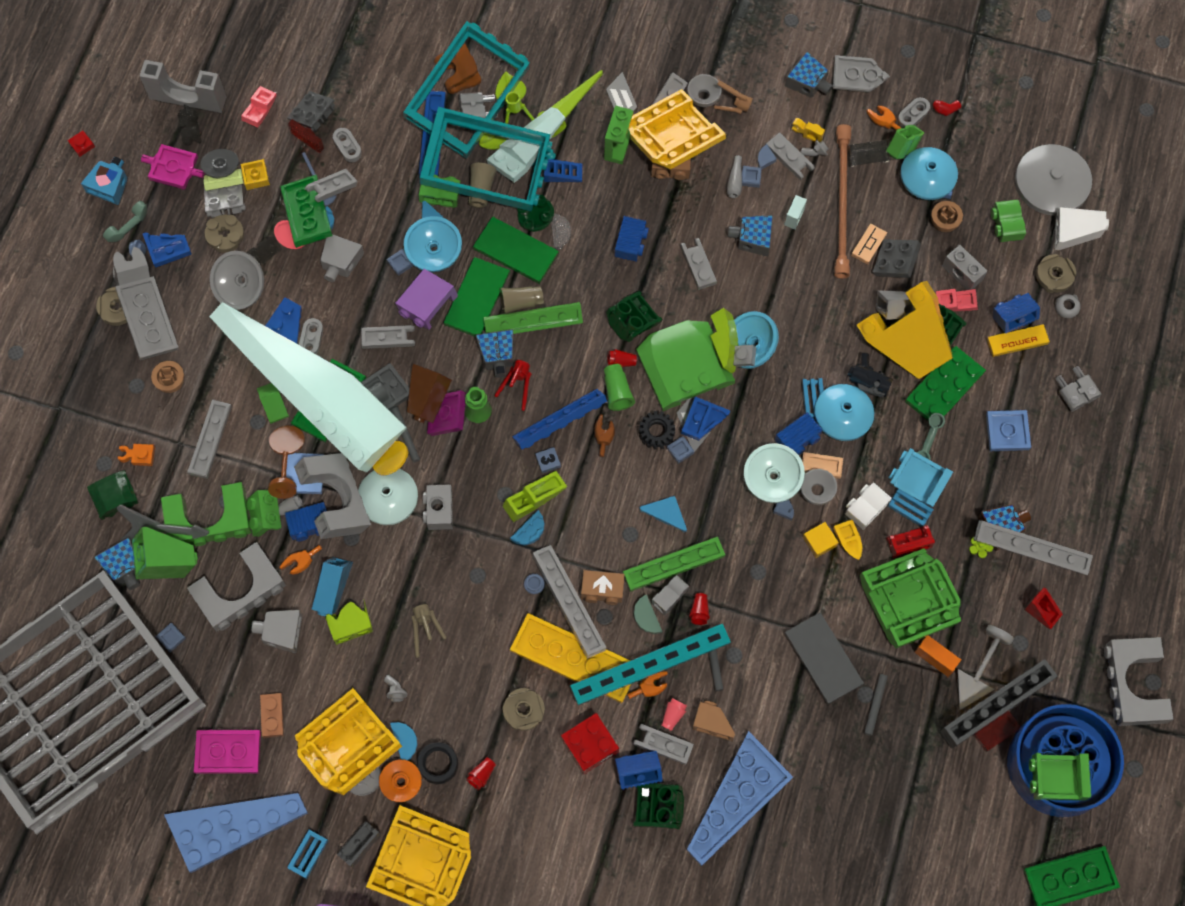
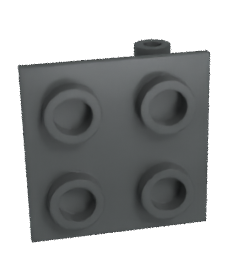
[287,91,335,133]

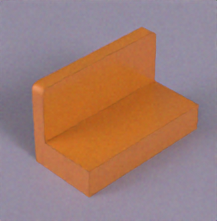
[914,636,961,677]

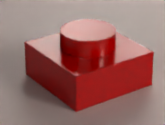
[67,131,95,157]

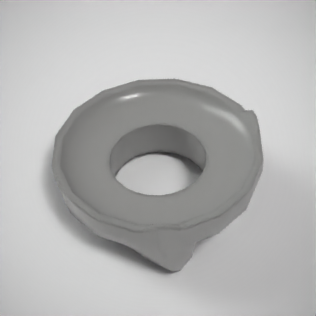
[1055,294,1080,318]

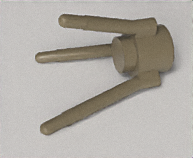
[411,604,446,658]

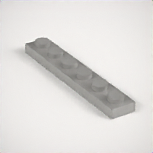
[974,521,1093,575]
[532,545,606,659]

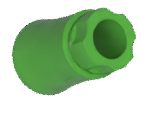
[604,364,635,411]
[465,387,492,423]

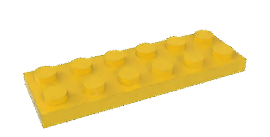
[510,613,631,703]

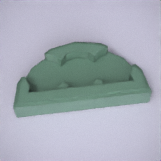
[634,595,663,634]

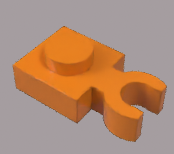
[118,444,155,466]

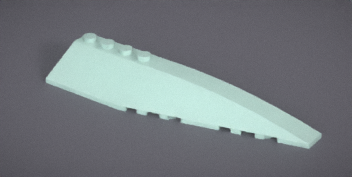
[209,302,407,472]

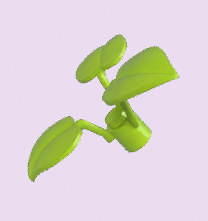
[479,72,567,150]

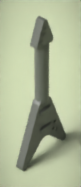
[117,505,209,541]

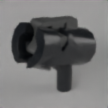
[847,353,893,398]

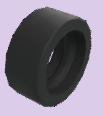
[417,742,458,784]

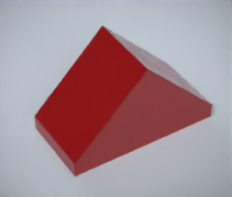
[1025,587,1063,629]

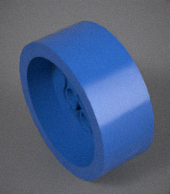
[1007,704,1124,817]

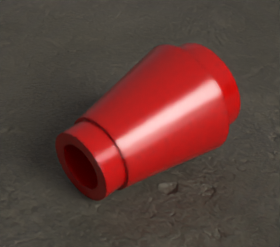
[607,349,637,367]
[689,593,710,625]
[466,757,496,790]

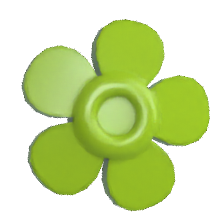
[970,537,993,558]

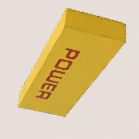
[987,324,1050,357]

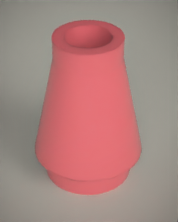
[661,698,687,731]

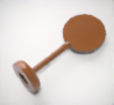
[268,425,305,499]

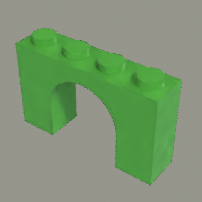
[161,482,252,546]

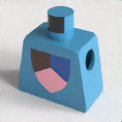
[81,157,127,205]

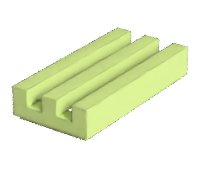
[204,169,243,191]

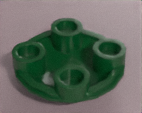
[518,195,554,232]

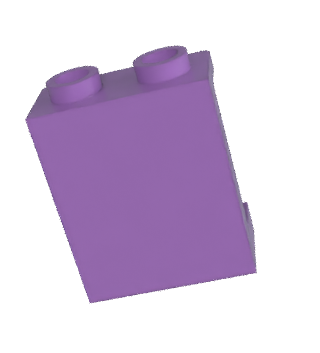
[396,269,458,330]

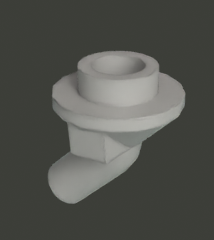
[801,140,829,156]
[384,675,408,702]

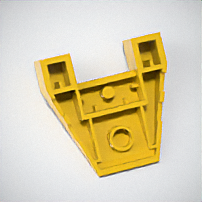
[857,281,953,379]

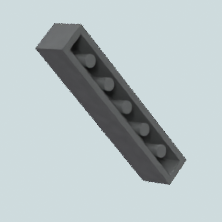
[940,659,1058,749]

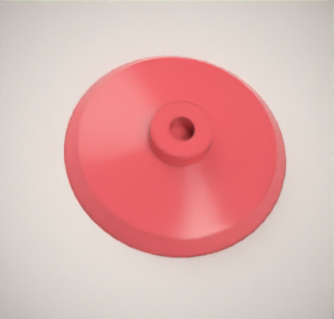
[274,220,304,249]

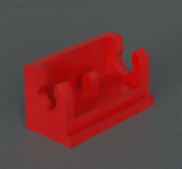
[886,525,935,559]

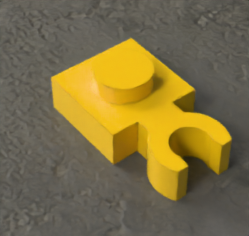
[792,118,825,142]

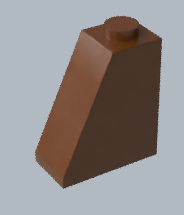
[407,364,452,424]

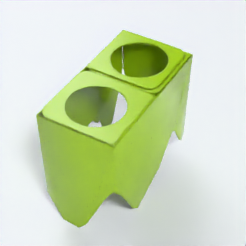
[325,600,373,645]

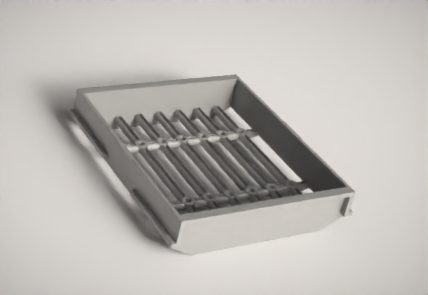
[0,570,206,835]

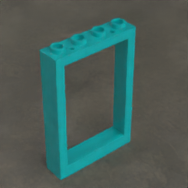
[403,21,530,159]
[420,107,553,211]

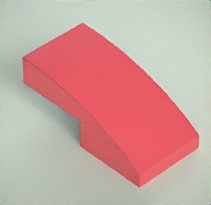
[241,86,277,128]
[936,289,978,311]

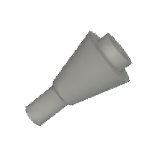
[278,495,303,516]

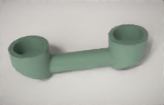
[103,201,147,242]
[917,413,945,460]

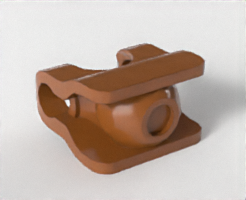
[434,43,482,94]

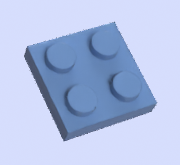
[986,410,1031,451]

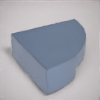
[758,144,777,169]
[773,500,794,521]

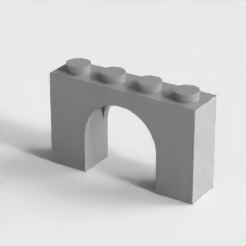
[140,60,226,113]
[294,453,371,539]
[187,542,286,632]
[1104,637,1174,726]

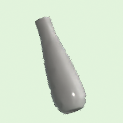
[727,156,742,198]

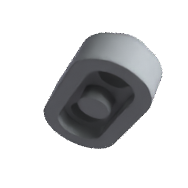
[898,97,930,128]
[333,128,362,162]
[299,318,323,354]

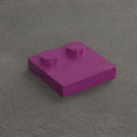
[427,390,466,436]

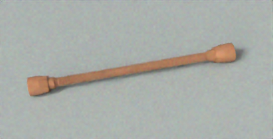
[834,124,851,279]

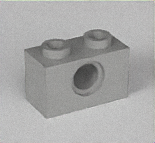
[942,245,987,290]
[423,485,453,530]

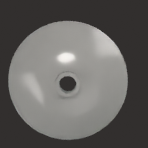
[210,251,264,309]

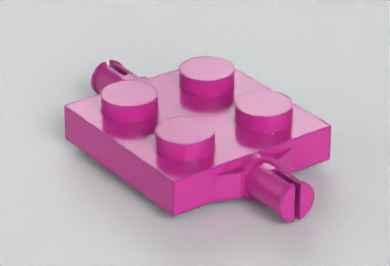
[141,144,205,189]

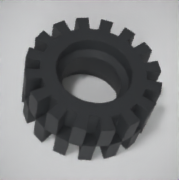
[639,411,675,450]

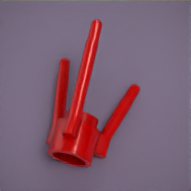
[494,360,532,411]

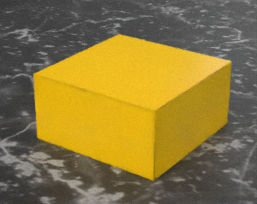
[241,159,270,190]
[803,522,839,558]

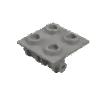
[204,184,246,218]

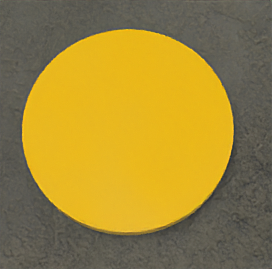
[373,441,408,476]

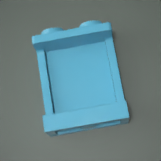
[889,448,953,508]

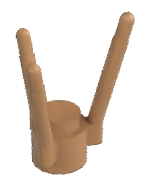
[714,80,753,114]

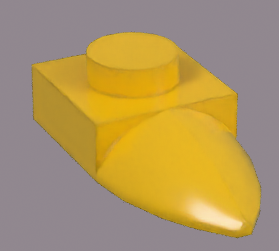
[833,519,862,560]

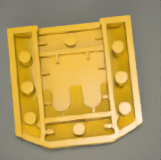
[629,89,726,169]
[295,688,402,795]
[366,805,471,906]

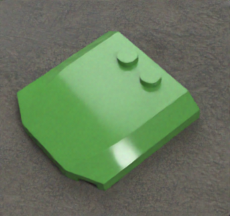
[636,320,735,411]
[860,549,961,649]

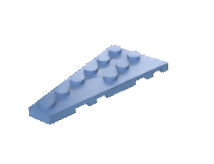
[687,731,793,866]
[164,793,308,873]

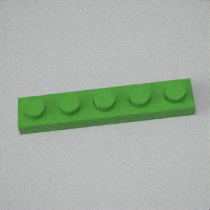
[484,302,583,334]
[623,537,725,592]

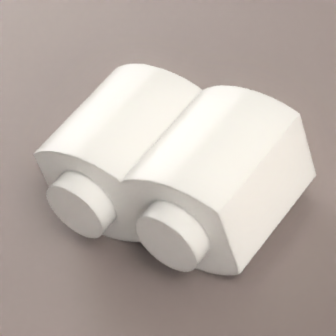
[845,482,892,530]

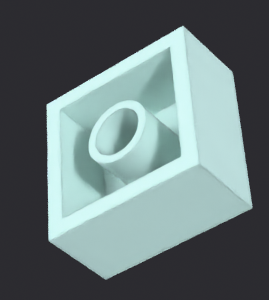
[785,195,807,230]

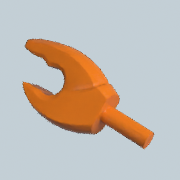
[867,106,901,130]
[279,545,322,575]
[627,671,668,699]

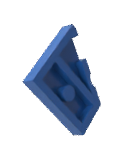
[143,233,192,268]
[265,297,302,344]
[681,397,730,441]

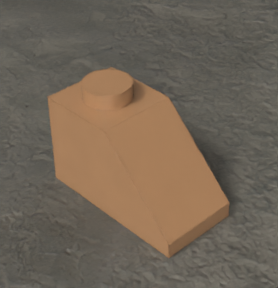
[692,701,735,742]

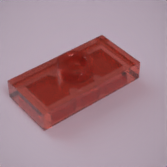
[288,119,324,153]
[974,711,1021,752]

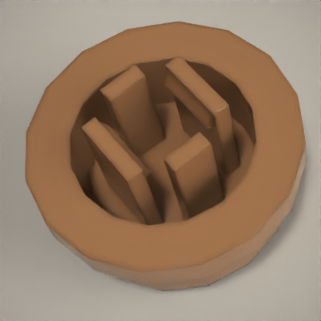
[931,201,963,232]
[151,361,185,393]

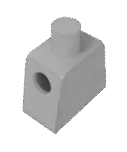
[321,235,364,282]
[876,290,916,319]
[252,610,303,653]

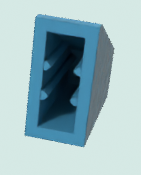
[312,557,353,617]

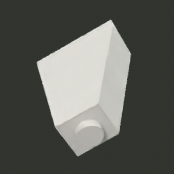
[1055,207,1109,250]

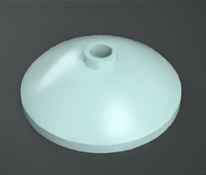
[744,443,805,503]
[358,469,418,525]

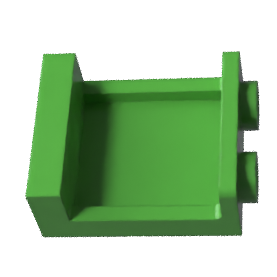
[604,105,633,165]
[1029,753,1091,801]

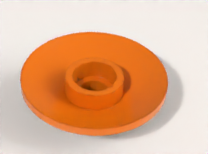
[379,760,422,802]

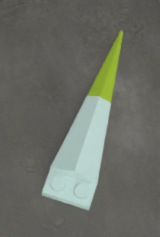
[487,70,603,183]

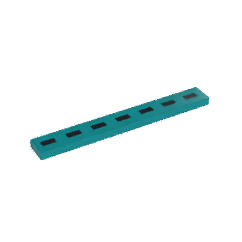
[570,623,731,706]

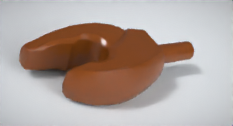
[594,414,615,457]

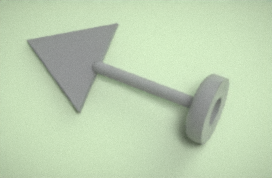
[958,625,1014,710]

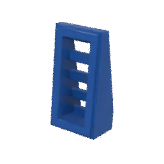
[544,159,582,182]

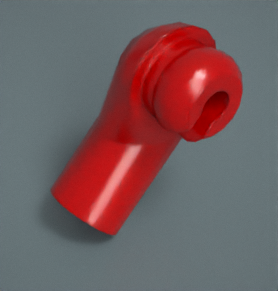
[932,100,961,116]

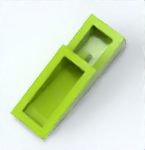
[710,308,738,373]
[502,471,567,522]

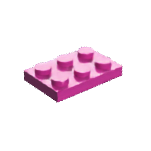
[194,730,261,774]

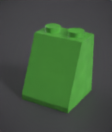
[132,527,198,579]

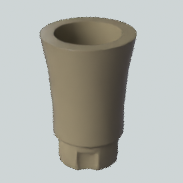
[469,163,497,208]
[500,286,544,314]

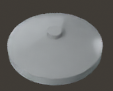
[1015,144,1092,216]

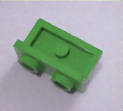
[247,490,281,537]

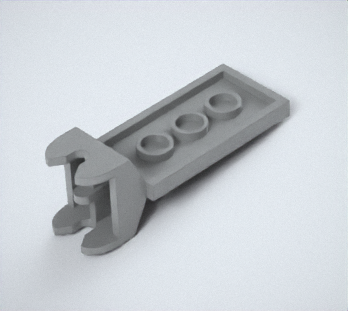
[113,247,178,360]

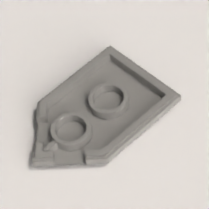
[833,55,890,92]

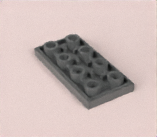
[785,612,864,705]

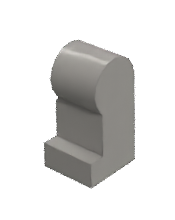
[652,575,689,616]

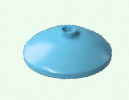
[900,147,958,200]
[404,216,462,272]
[734,311,779,369]
[815,384,874,441]

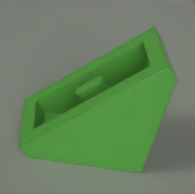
[257,383,289,424]

